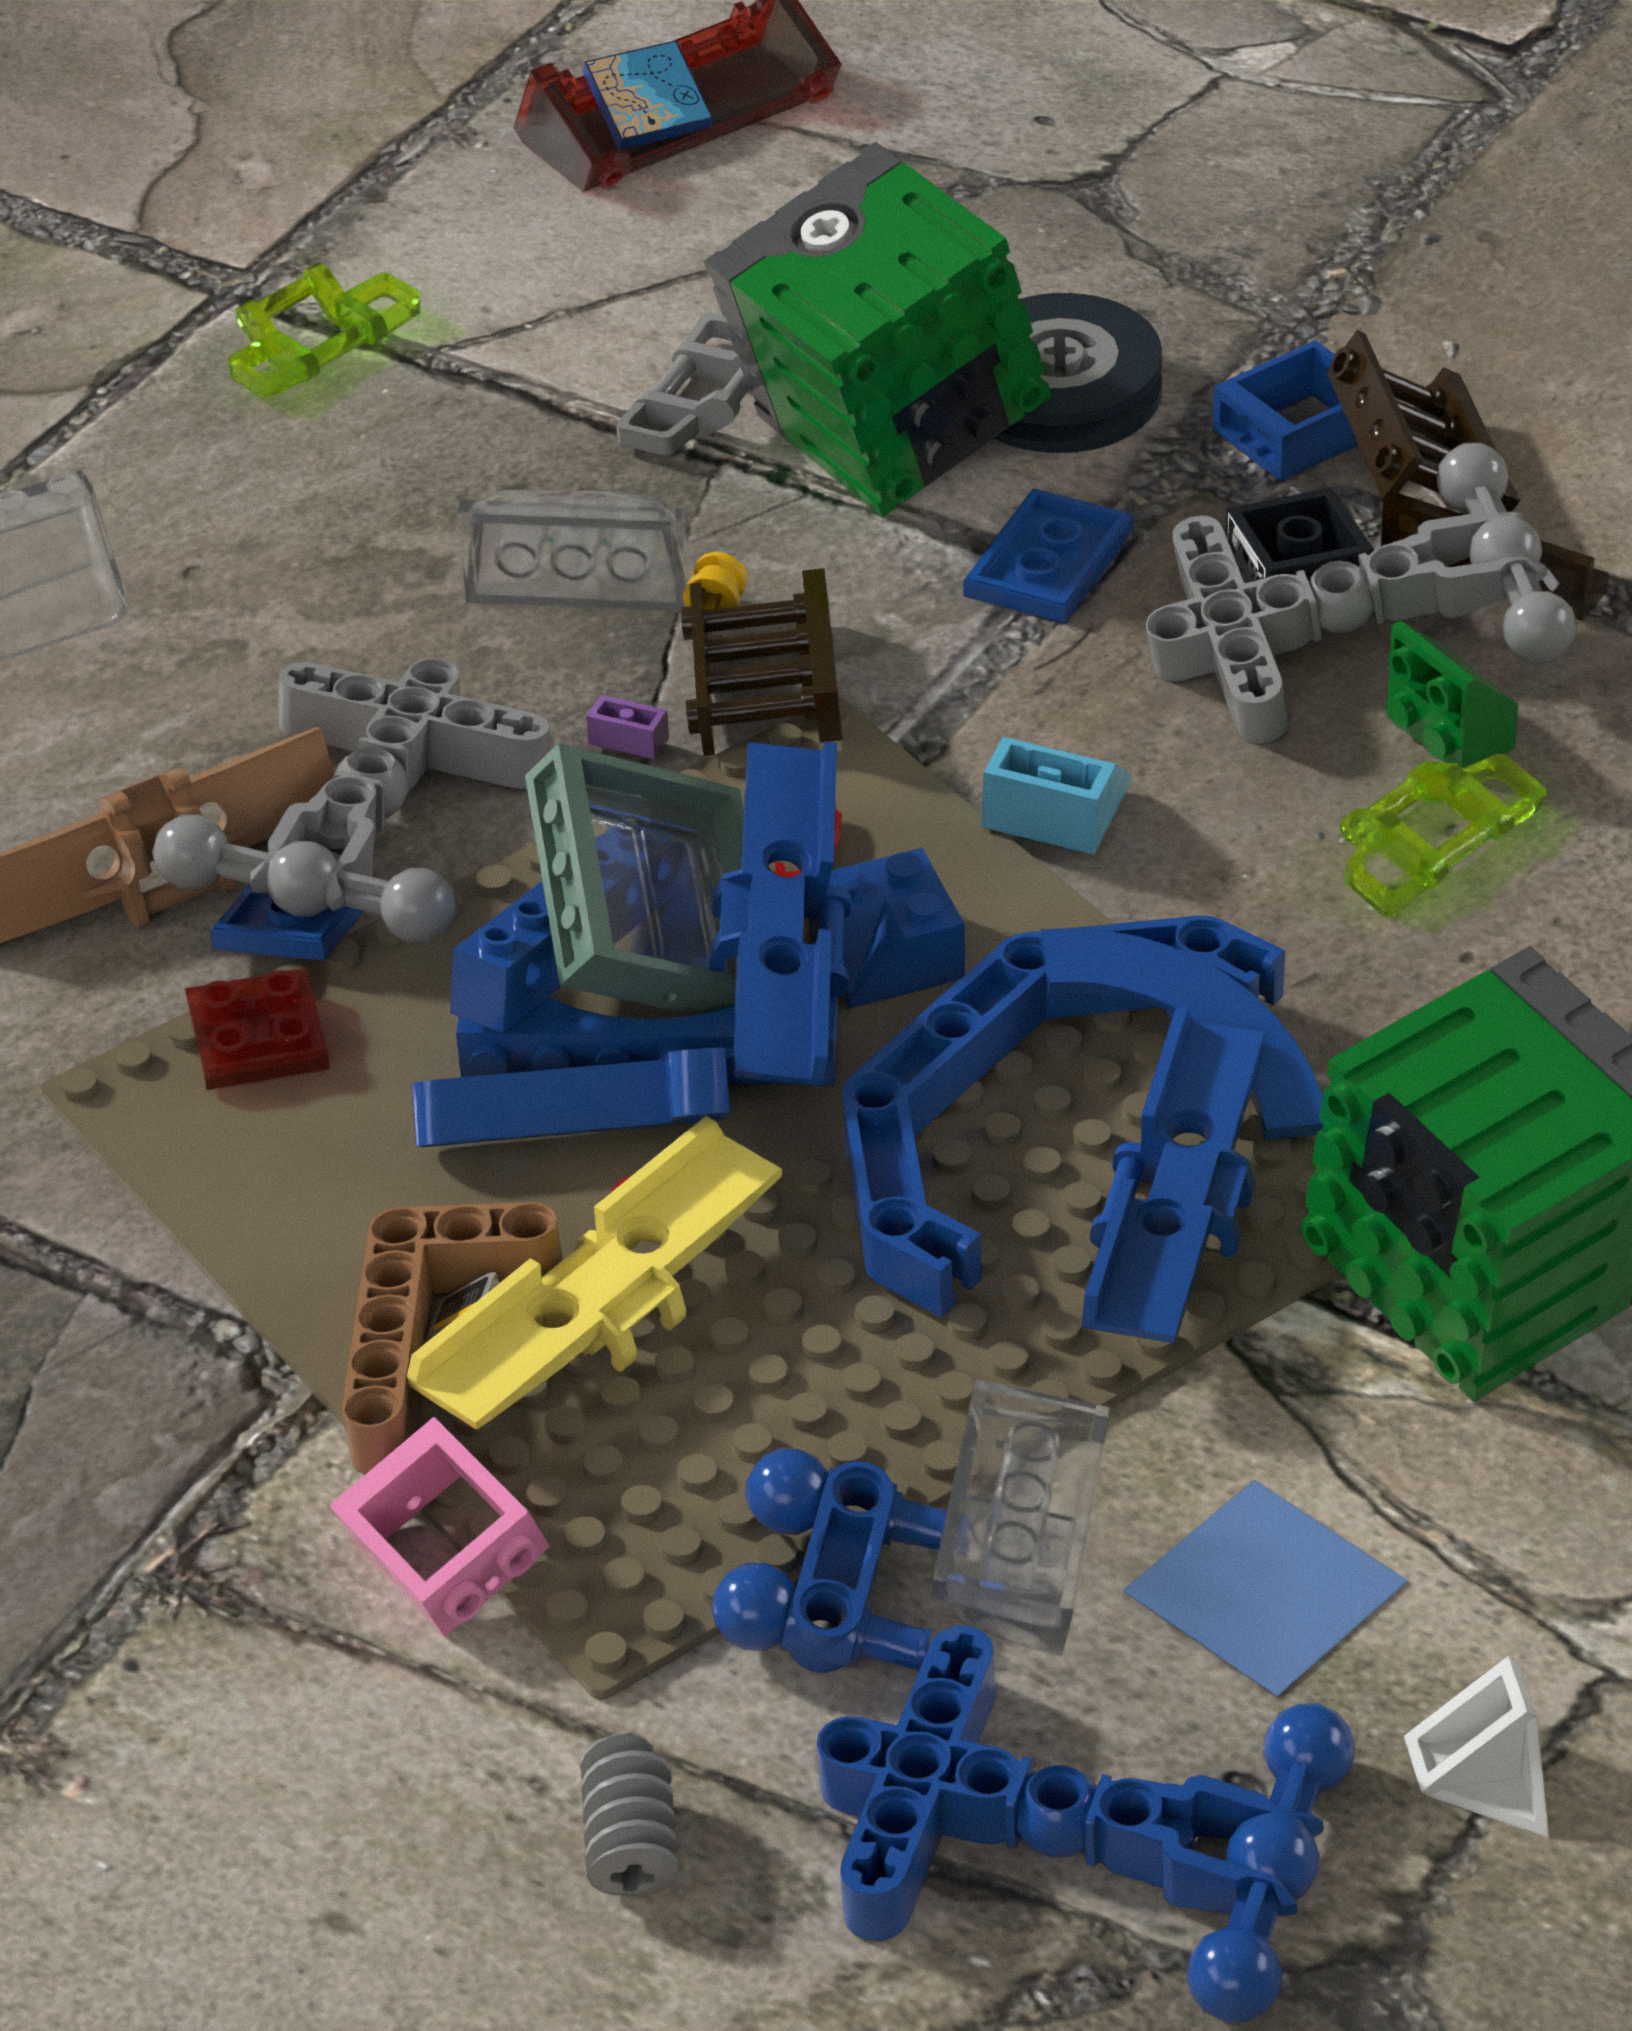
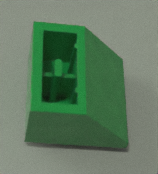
[1386,621,1519,776]

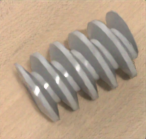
[580,1733,678,1895]

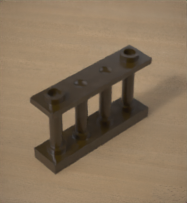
[1326,330,1520,515]
[680,568,843,756]

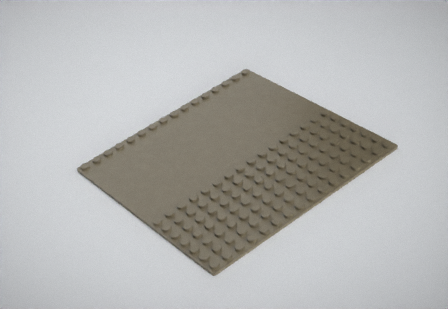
[42,698,1342,1700]

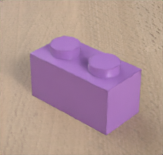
[586,695,669,760]

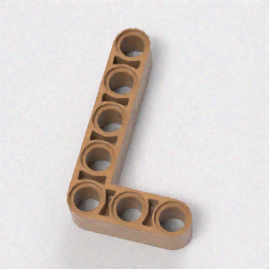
[341,1202,563,1475]

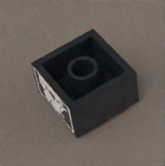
[1225,487,1374,583]

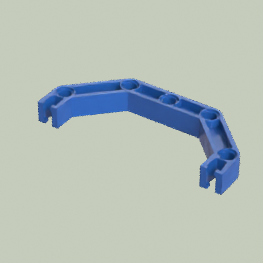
[842,916,1285,1318]

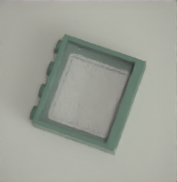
[525,743,744,1015]

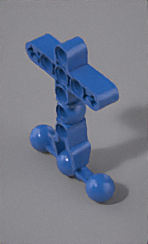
[816,1625,1355,2022]

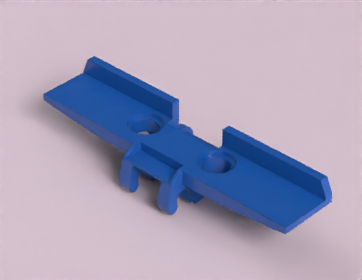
[709,741,851,1087]
[1082,1006,1265,1343]

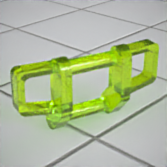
[227,262,421,398]
[1339,754,1547,917]

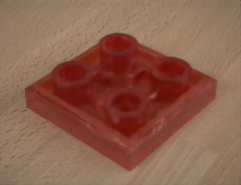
[185,968,330,1090]

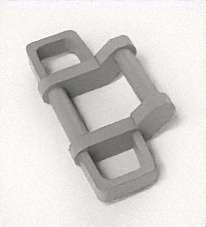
[616,312,749,456]

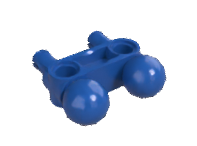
[711,1448,962,1673]

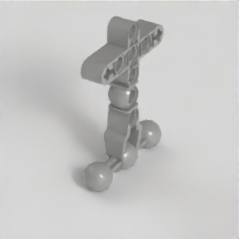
[1145,443,1577,744]
[152,658,550,944]

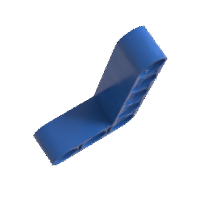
[411,1048,731,1147]

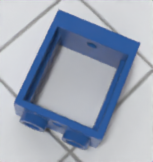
[1213,340,1359,481]

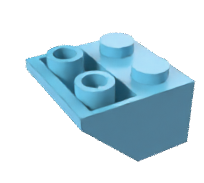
[981,737,1131,855]

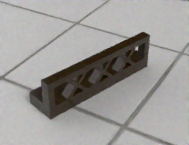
[1381,493,1609,621]

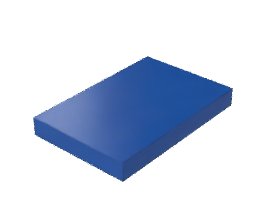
[963,488,1134,624]

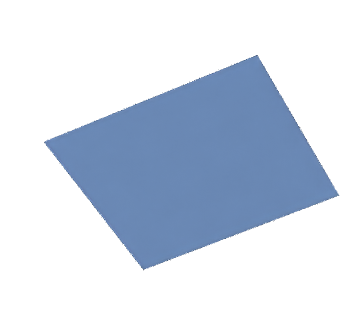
[1123,1480,1408,1696]

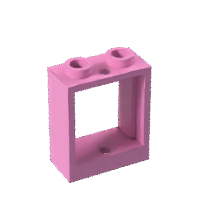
[329,1417,550,1637]

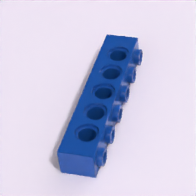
[450,823,697,1033]

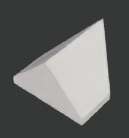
[1404,1656,1549,1838]

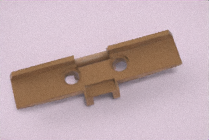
[0,726,334,943]

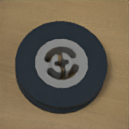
[994,293,1162,453]

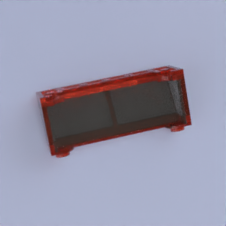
[513,0,842,192]

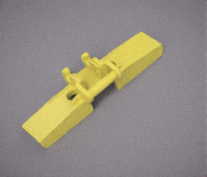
[407,1116,782,1430]

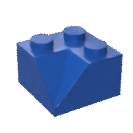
[809,848,965,1008]

